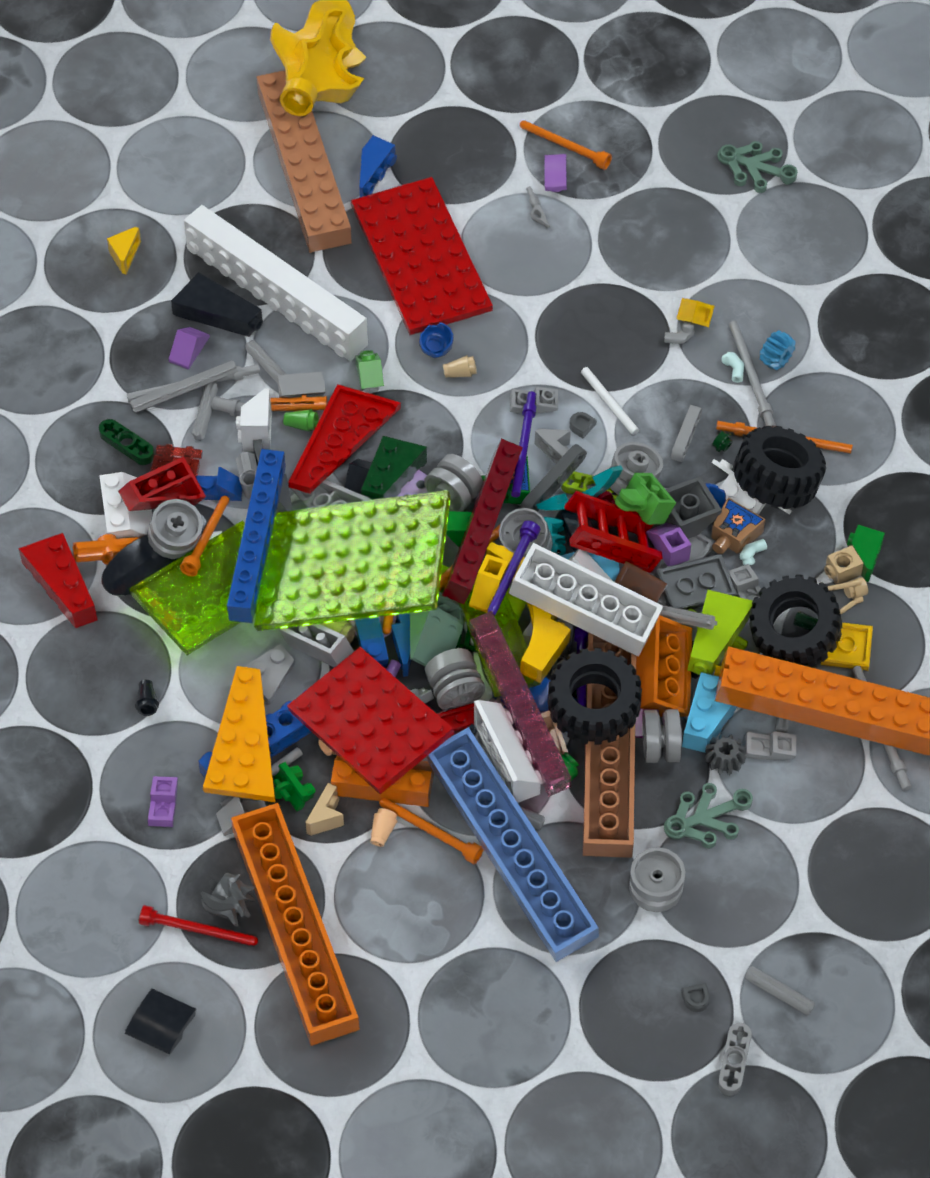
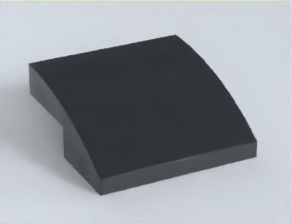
[125,989,196,1055]

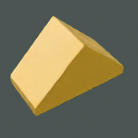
[107,227,141,274]

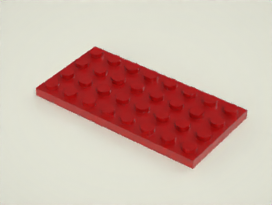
[351,177,493,335]

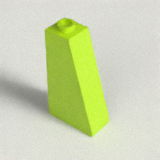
[687,590,753,675]

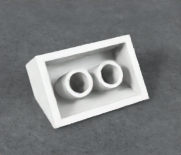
[99,472,152,539]

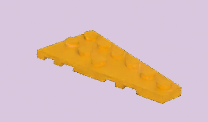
[203,666,275,802]

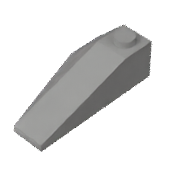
[291,480,376,533]

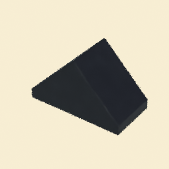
[344,459,372,495]

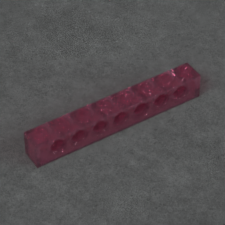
[470,611,571,797]

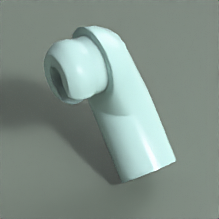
[722,352,744,383]
[740,539,767,565]

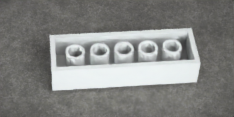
[509,543,663,657]

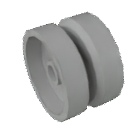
[610,442,663,495]
[424,454,483,512]
[147,499,203,559]
[642,709,682,763]
[629,847,686,912]

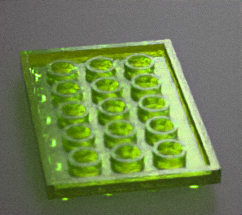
[130,520,300,655]

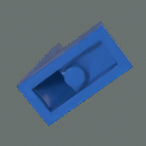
[197,467,242,501]

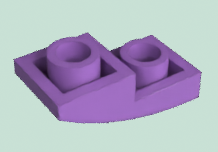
[545,154,567,192]

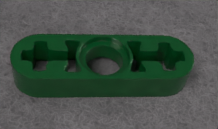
[99,419,155,465]

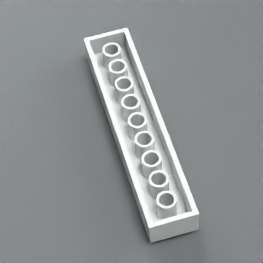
[184,205,368,361]

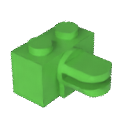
[615,473,676,525]

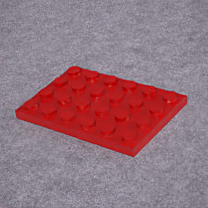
[287,647,455,794]

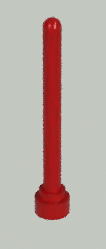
[139,905,258,946]

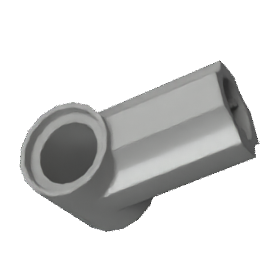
[235,451,258,499]

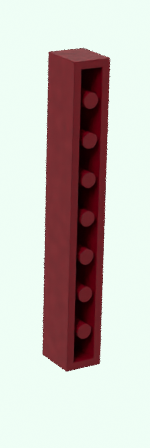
[442,438,523,604]

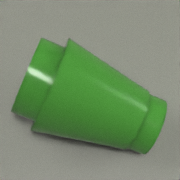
[283,409,319,432]

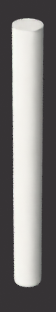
[581,367,639,435]

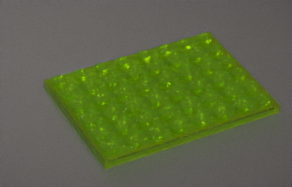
[254,490,451,631]

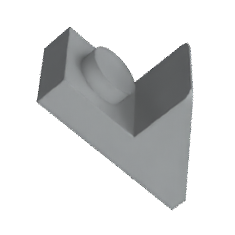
[535,429,571,464]
[216,797,266,836]

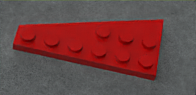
[288,384,401,494]

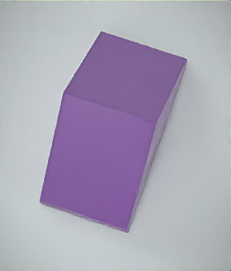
[169,327,210,370]

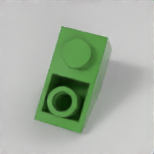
[355,350,384,389]

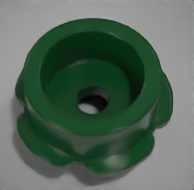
[712,431,733,452]

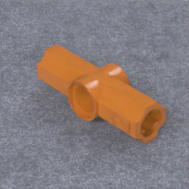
[72,534,140,565]

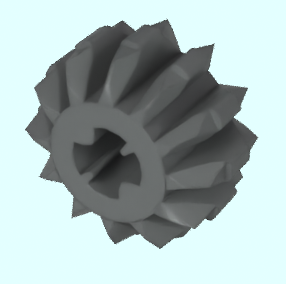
[705,733,746,776]

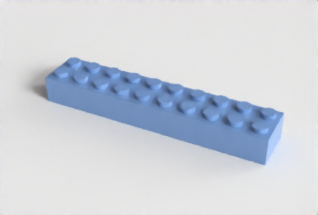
[427,727,599,962]

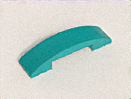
[537,465,623,511]

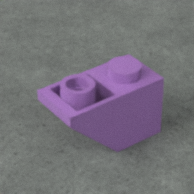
[646,523,691,567]

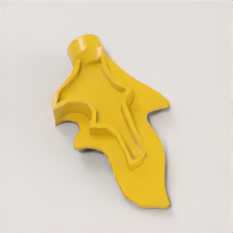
[270,0,366,116]

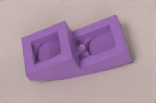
[148,776,178,827]

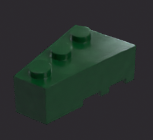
[361,436,427,509]

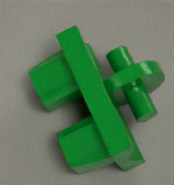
[273,762,316,811]

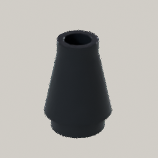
[135,680,159,716]

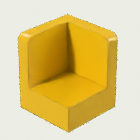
[677,298,714,327]

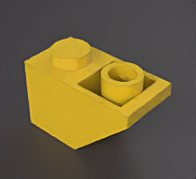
[469,554,509,613]

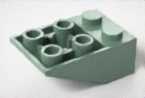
[410,587,464,667]

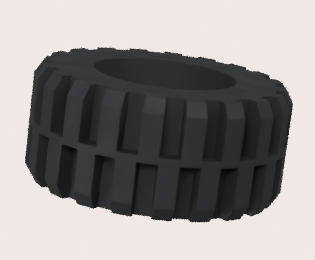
[733,426,826,509]
[749,574,842,667]
[548,648,642,745]

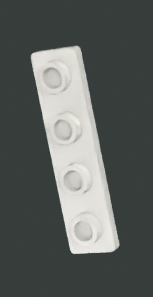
[711,459,792,515]

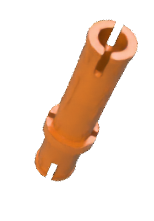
[270,395,327,411]

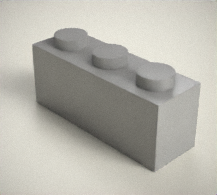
[279,612,354,667]

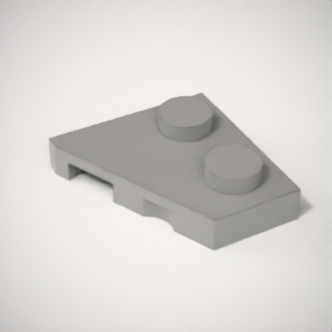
[244,643,295,705]

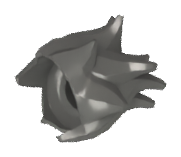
[201,873,256,926]

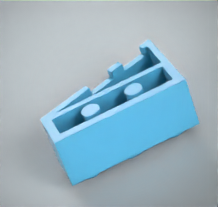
[682,672,737,753]

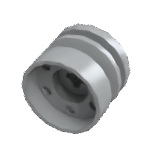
[499,508,553,557]
[425,648,485,711]

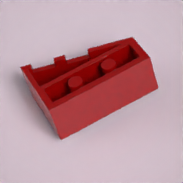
[118,456,206,511]

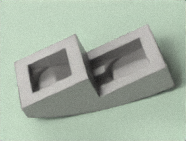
[728,564,761,608]
[744,731,796,760]

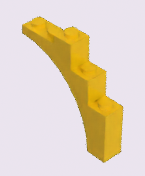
[486,542,571,684]

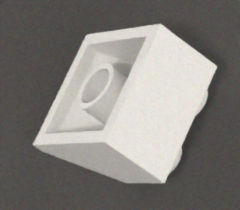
[236,388,272,452]

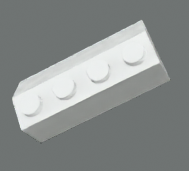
[474,700,543,803]

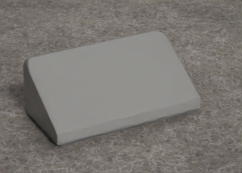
[277,372,326,398]

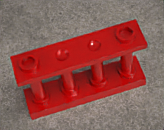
[564,491,663,573]

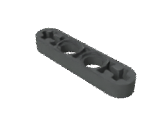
[519,444,587,512]

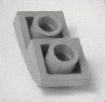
[510,387,558,413]

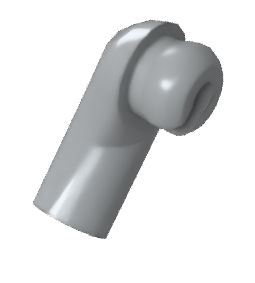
[664,322,695,344]

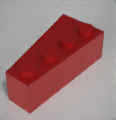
[19,533,98,628]

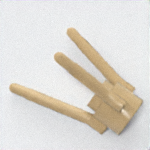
[828,577,868,614]

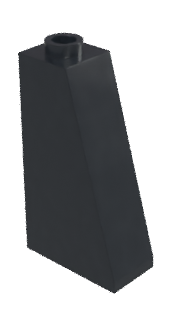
[171,272,263,337]

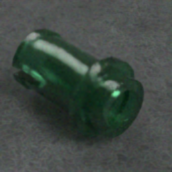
[793,611,818,631]

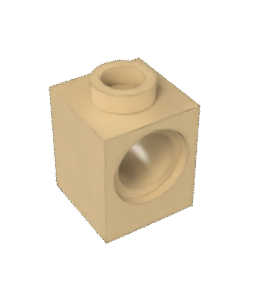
[824,546,864,584]

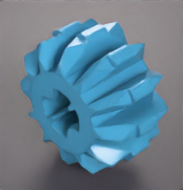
[760,330,796,370]

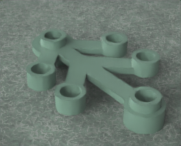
[718,141,798,193]
[664,783,753,849]

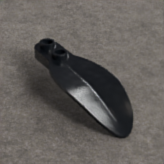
[101,515,207,596]

